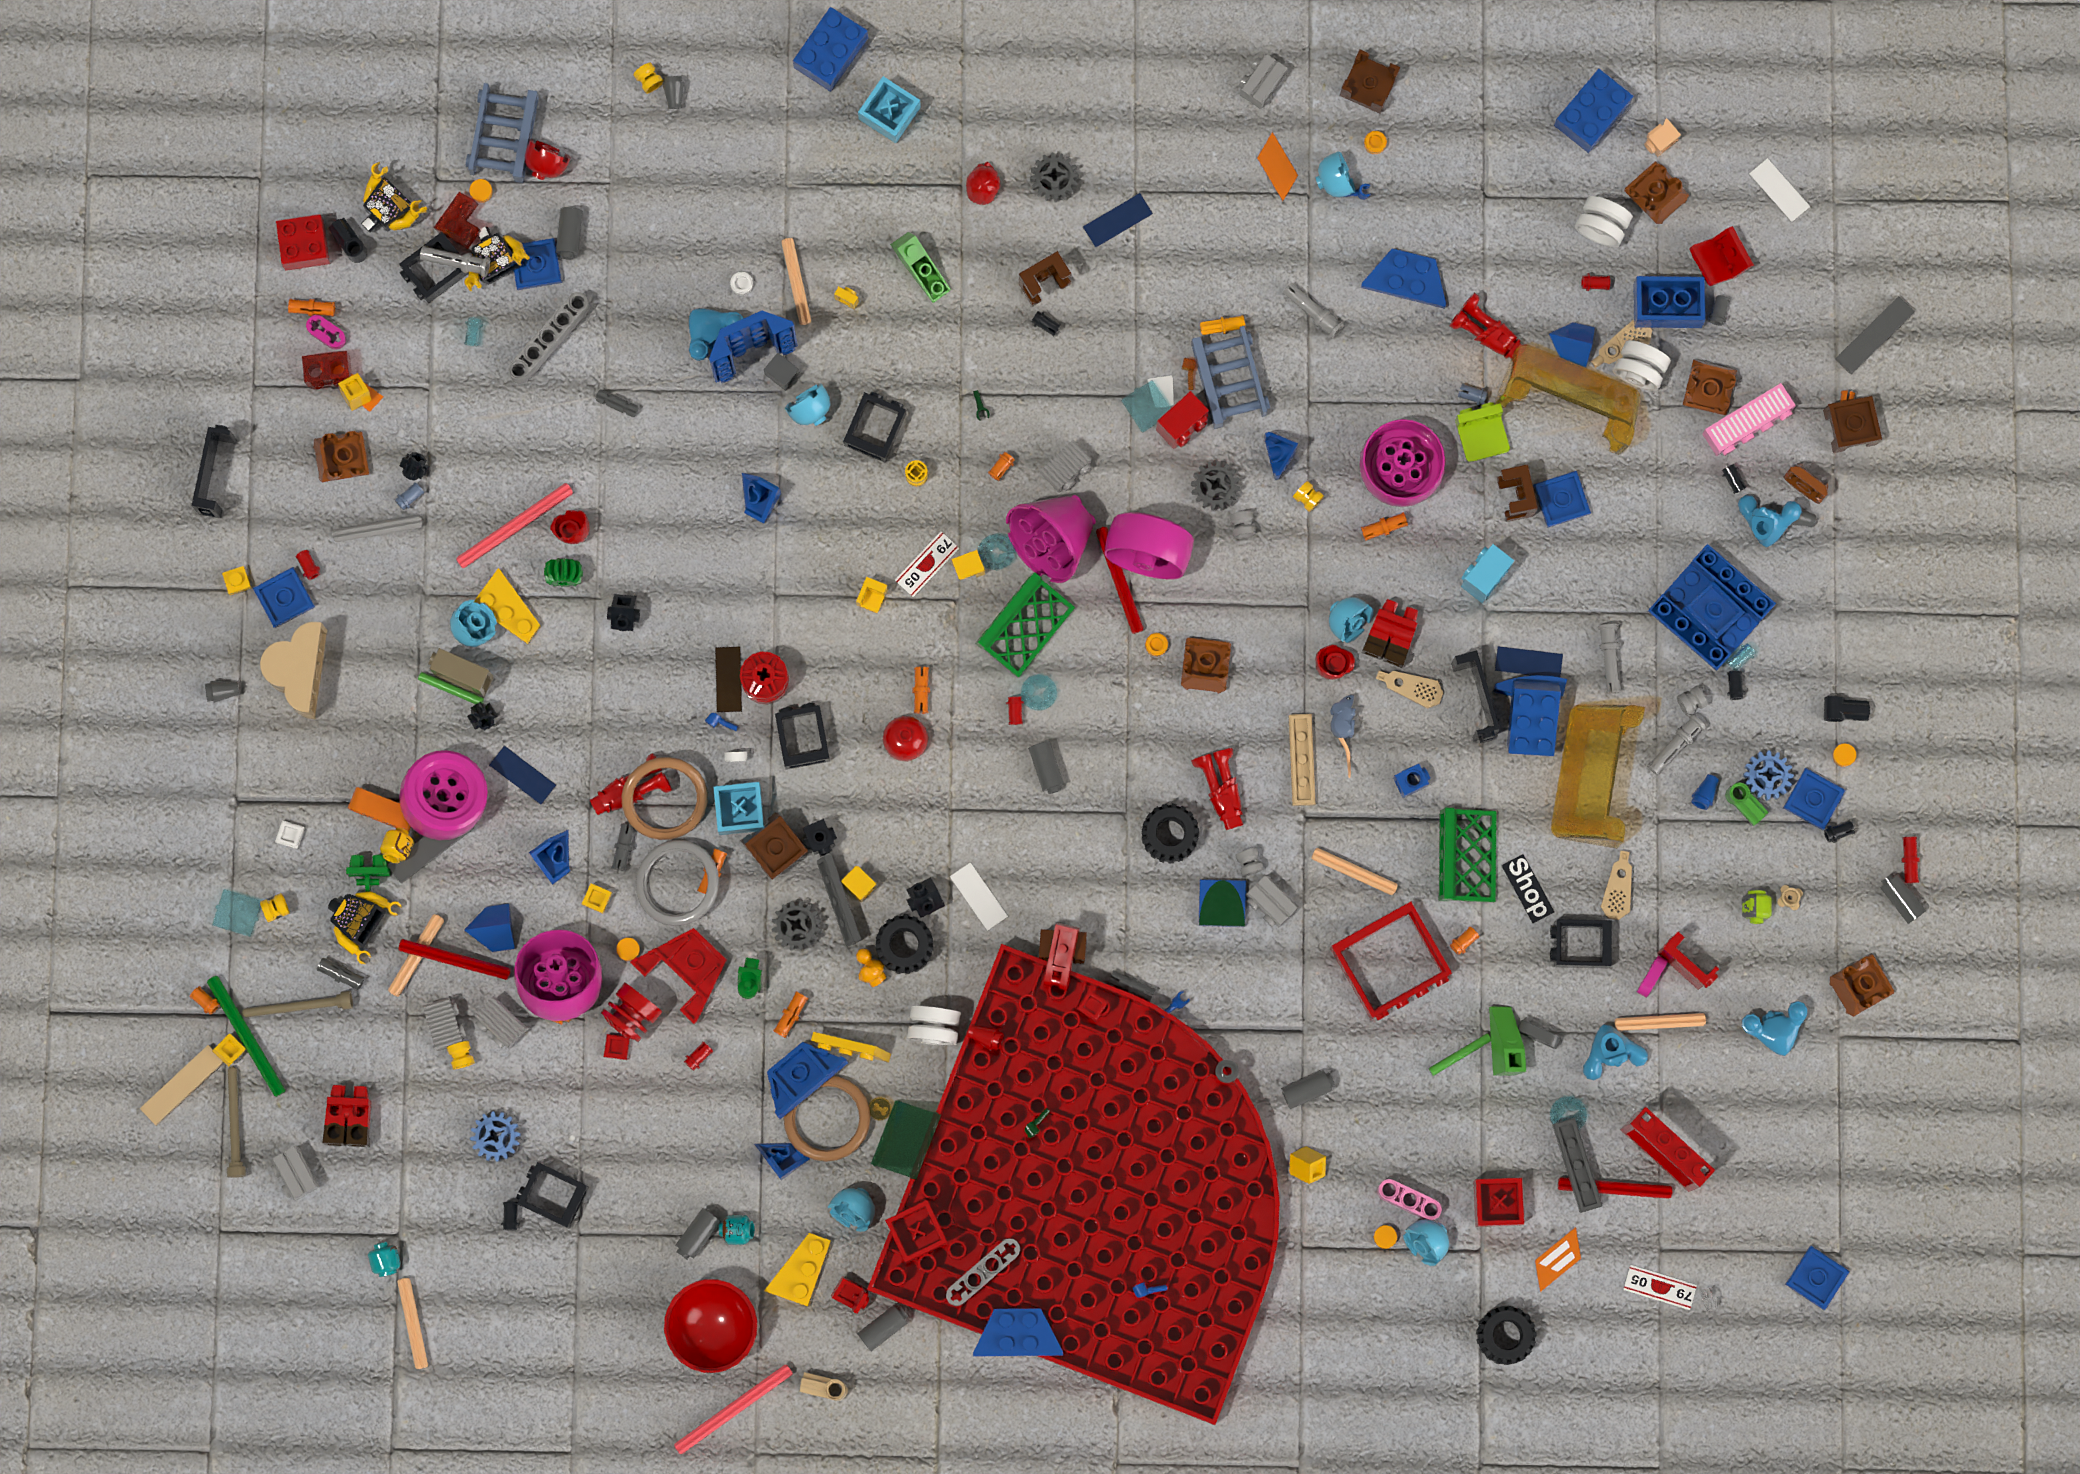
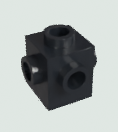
[607,594,640,631]
[803,818,837,857]
[906,877,945,918]

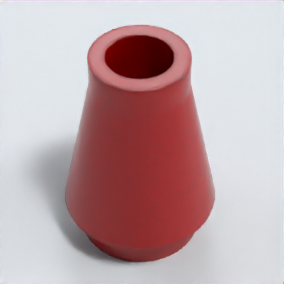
[968,1024,1004,1051]

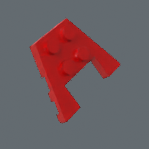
[630,928,727,1025]

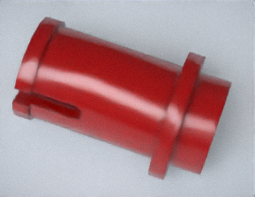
[1581,273,1610,291]
[295,550,320,580]
[1006,697,1024,725]
[684,1041,713,1071]

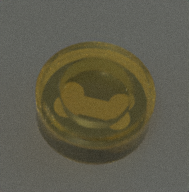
[869,1097,892,1121]

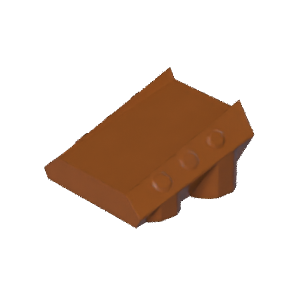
[1624,161,1689,224]
[1682,359,1737,415]
[313,431,369,483]
[1783,463,1828,504]
[1181,638,1231,694]
[1829,954,1895,1017]

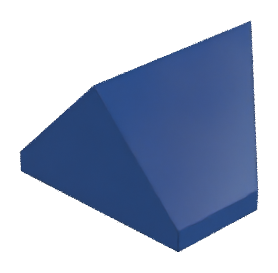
[1549,322,1595,371]
[1264,432,1298,480]
[742,473,781,524]
[529,829,571,885]
[464,904,515,952]
[754,1143,810,1181]

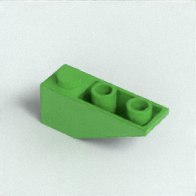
[890,232,951,303]
[1489,1007,1526,1076]

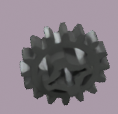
[1030,152,1079,202]
[1191,461,1240,511]
[772,901,821,951]

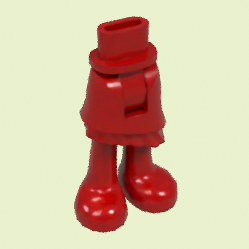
[1449,292,1527,363]
[1191,748,1243,830]
[590,753,673,815]

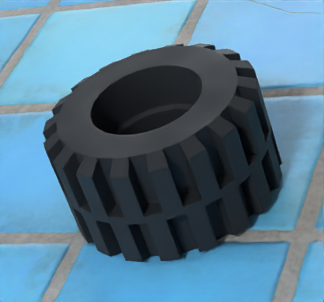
[1141,803,1199,864]
[875,914,933,975]
[1476,1306,1537,1365]

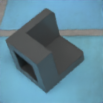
[764,353,800,391]

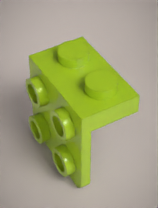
[1455,402,1510,462]

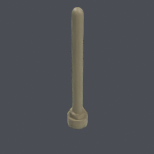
[242,990,353,1017]
[227,1066,246,1178]

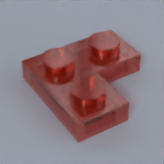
[433,191,481,249]

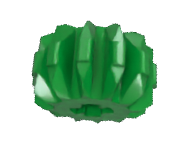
[544,558,583,587]

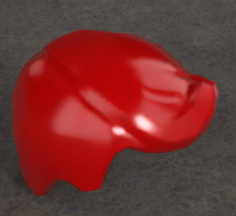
[966,162,1000,205]
[550,510,590,544]
[1315,645,1355,680]

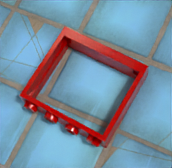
[1330,902,1452,1021]
[1620,1107,1715,1192]

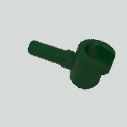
[973,390,990,421]
[1024,1108,1050,1138]

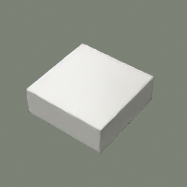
[275,821,305,850]

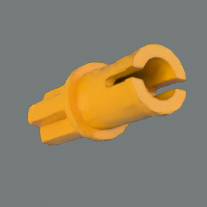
[1200,315,1245,335]

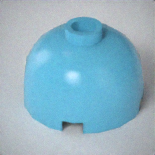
[1315,151,1356,198]
[785,383,830,426]
[1329,597,1373,643]
[450,600,497,647]
[828,1188,875,1232]
[1403,1219,1449,1266]

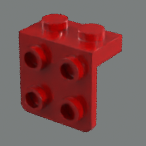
[1689,226,1754,286]

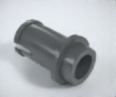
[1709,295,1730,326]

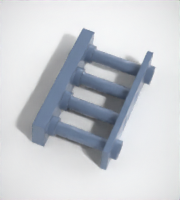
[466,83,539,183]
[1191,326,1270,429]

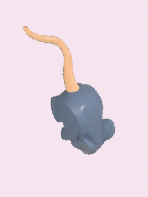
[1330,695,1356,778]

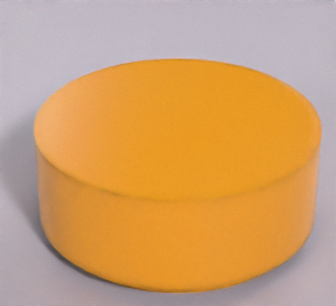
[1364,131,1387,154]
[469,179,493,203]
[1145,633,1168,657]
[1832,743,1856,767]
[616,938,640,961]
[1373,1225,1397,1249]

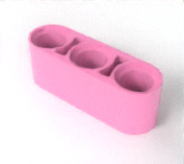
[1377,1179,1442,1221]

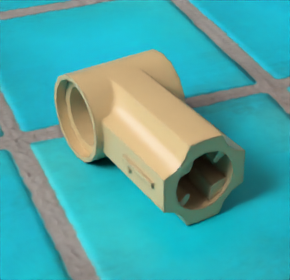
[800,1372,848,1401]

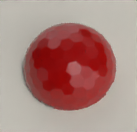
[664,1279,758,1373]

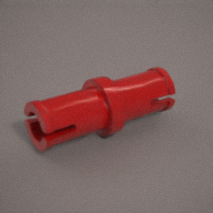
[1901,837,1920,883]

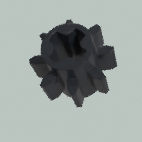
[399,452,429,481]
[467,702,498,731]

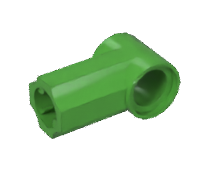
[1725,783,1769,826]

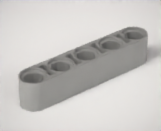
[508,292,590,384]

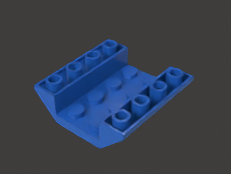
[709,310,798,383]
[1648,544,1776,671]

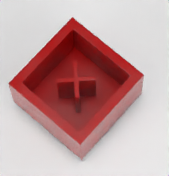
[276,214,330,271]
[1156,391,1209,449]
[1473,1178,1524,1227]
[885,1200,948,1263]

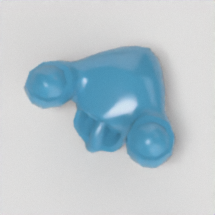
[689,308,744,361]
[1738,495,1802,547]
[1742,1001,1808,1056]
[1583,1024,1648,1081]

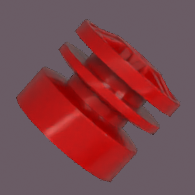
[740,651,789,705]
[601,982,662,1043]

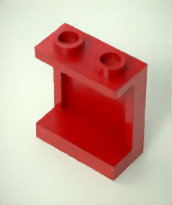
[1657,932,1719,990]

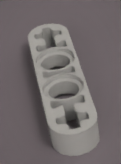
[946,1239,1020,1306]

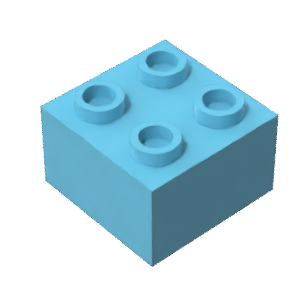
[858,76,921,143]
[1461,544,1515,603]
[714,782,764,835]

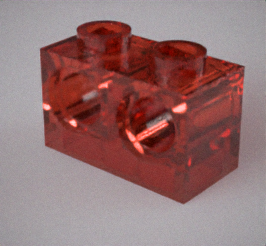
[302,351,352,390]

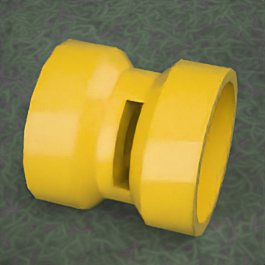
[633,62,664,94]
[905,460,928,487]
[1293,481,1324,512]
[260,893,290,923]
[447,1041,475,1070]

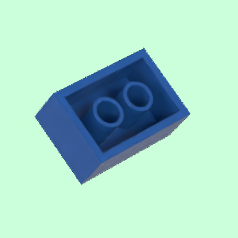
[793,7,868,92]
[1554,69,1634,153]
[1633,276,1705,328]
[1507,680,1561,756]

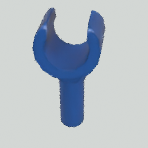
[1344,184,1371,200]
[705,713,738,731]
[1160,991,1190,1018]
[1133,1282,1167,1298]

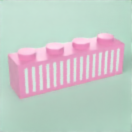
[1702,383,1796,456]

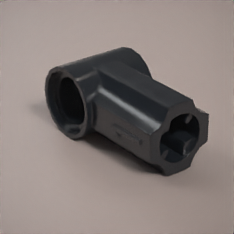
[328,218,367,263]
[1824,696,1870,722]

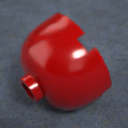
[525,139,571,180]
[883,716,928,762]

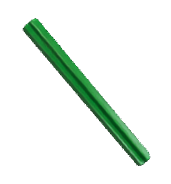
[207,976,285,1097]

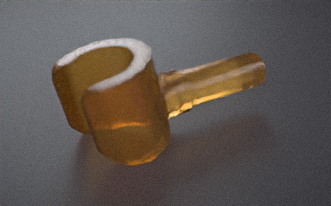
[1182,358,1195,390]

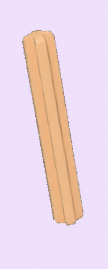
[782,238,811,325]
[1312,848,1398,895]
[388,914,444,997]
[1614,1013,1706,1031]
[397,1278,428,1369]

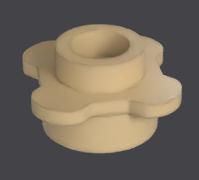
[1777,885,1803,911]

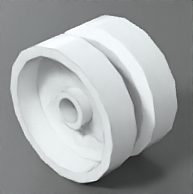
[1575,196,1633,247]
[1613,340,1671,391]
[907,1006,961,1046]

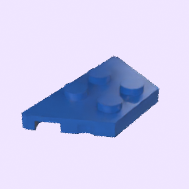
[1361,249,1446,309]
[767,1042,848,1120]
[973,1309,1063,1357]

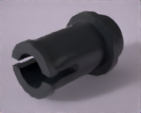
[1031,311,1061,337]
[1722,464,1747,494]
[1727,671,1745,700]
[1824,820,1855,843]
[501,1201,520,1231]

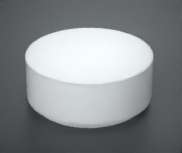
[730,272,753,296]
[724,752,747,762]

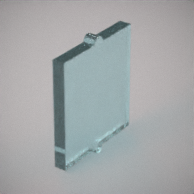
[1121,380,1171,433]
[212,889,261,937]

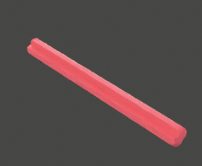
[456,483,573,568]
[674,1365,793,1454]

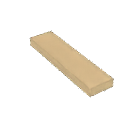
[1288,714,1315,806]
[140,1045,224,1126]

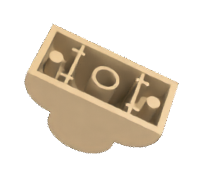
[260,622,327,719]

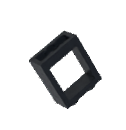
[399,232,469,304]
[843,392,906,463]
[775,703,830,770]
[1550,919,1612,969]
[516,1162,589,1229]

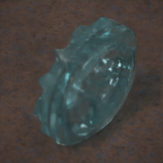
[978,534,1014,571]
[1021,674,1057,711]
[1550,1097,1587,1130]

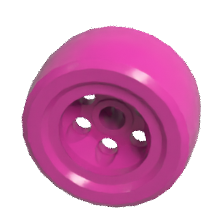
[1359,419,1446,507]
[1105,512,1194,580]
[399,750,488,840]
[514,930,602,1021]

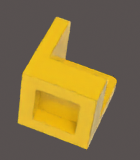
[338,373,371,411]
[951,550,985,580]
[856,577,888,613]
[841,866,877,903]
[1289,1146,1326,1184]

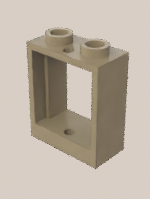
[428,648,494,698]

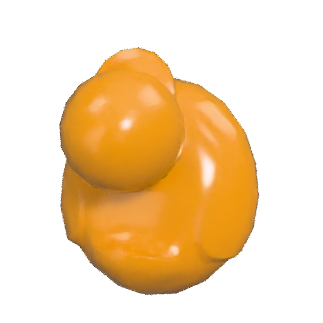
[856,948,887,987]

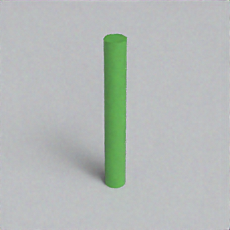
[418,672,484,704]
[1428,1033,1491,1076]

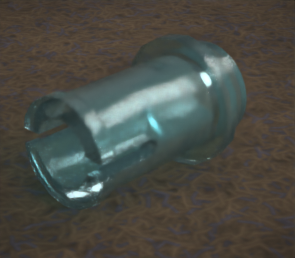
[464,317,483,347]
[1727,643,1756,671]

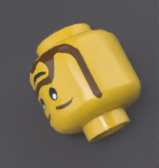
[380,828,414,864]

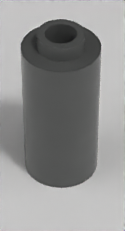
[556,207,583,260]
[1028,741,1064,794]
[1880,874,1926,924]
[1281,1070,1335,1109]
[675,1208,721,1260]
[857,1305,908,1352]

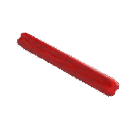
[1096,526,1143,634]
[398,939,511,980]
[1557,1178,1672,1199]

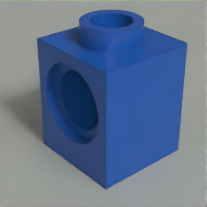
[1393,764,1430,798]

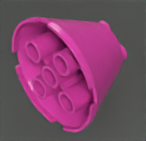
[1006,495,1096,583]

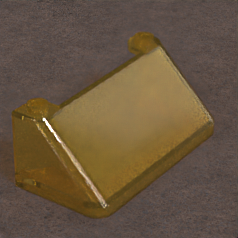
[1494,344,1641,455]
[1551,704,1645,849]

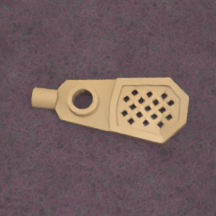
[1591,320,1652,368]
[1376,670,1443,709]
[1600,851,1632,920]

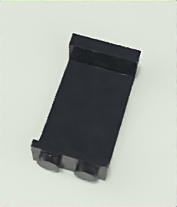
[191,425,237,519]
[1451,650,1500,743]

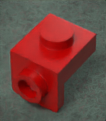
[831,1276,869,1314]

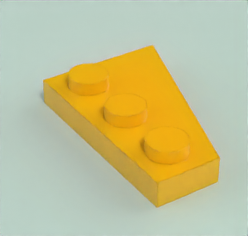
[474,568,541,645]
[811,1032,891,1063]
[764,1233,831,1307]

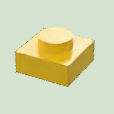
[834,286,859,310]
[222,566,252,596]
[582,883,612,914]
[212,1033,246,1067]

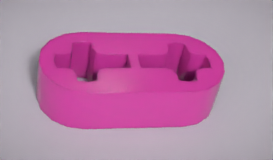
[306,315,346,350]
[1636,955,1668,998]

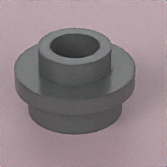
[1215,1060,1239,1083]

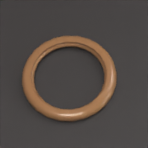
[622,757,708,840]
[784,1076,871,1162]

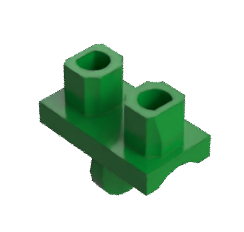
[346,855,390,892]
[738,957,762,999]

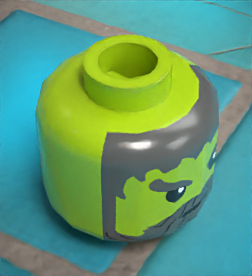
[1742,890,1772,924]

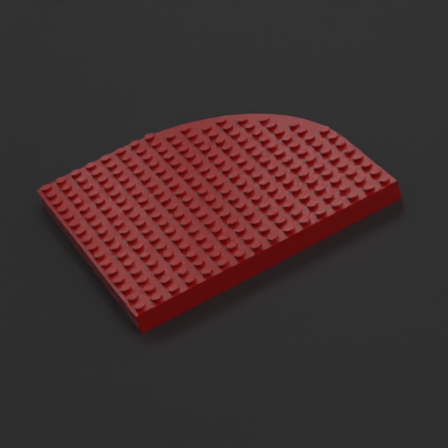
[867,944,1280,1426]

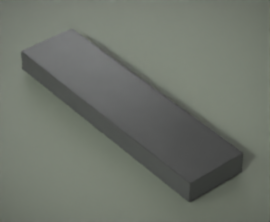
[1835,296,1915,375]
[387,827,474,884]
[817,854,861,947]
[1552,1118,1602,1213]

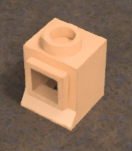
[1644,118,1681,157]

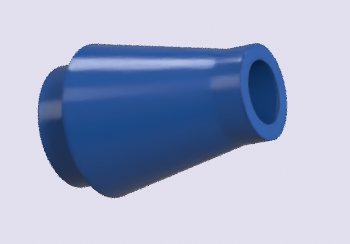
[1691,774,1719,810]

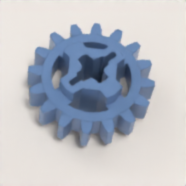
[1743,750,1794,801]
[470,1111,521,1162]

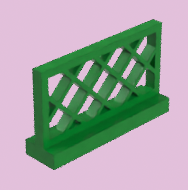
[975,572,1075,678]
[1438,808,1497,903]

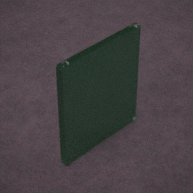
[871,1100,941,1180]

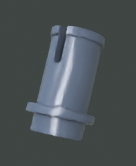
[1458,383,1488,405]
[395,482,424,510]

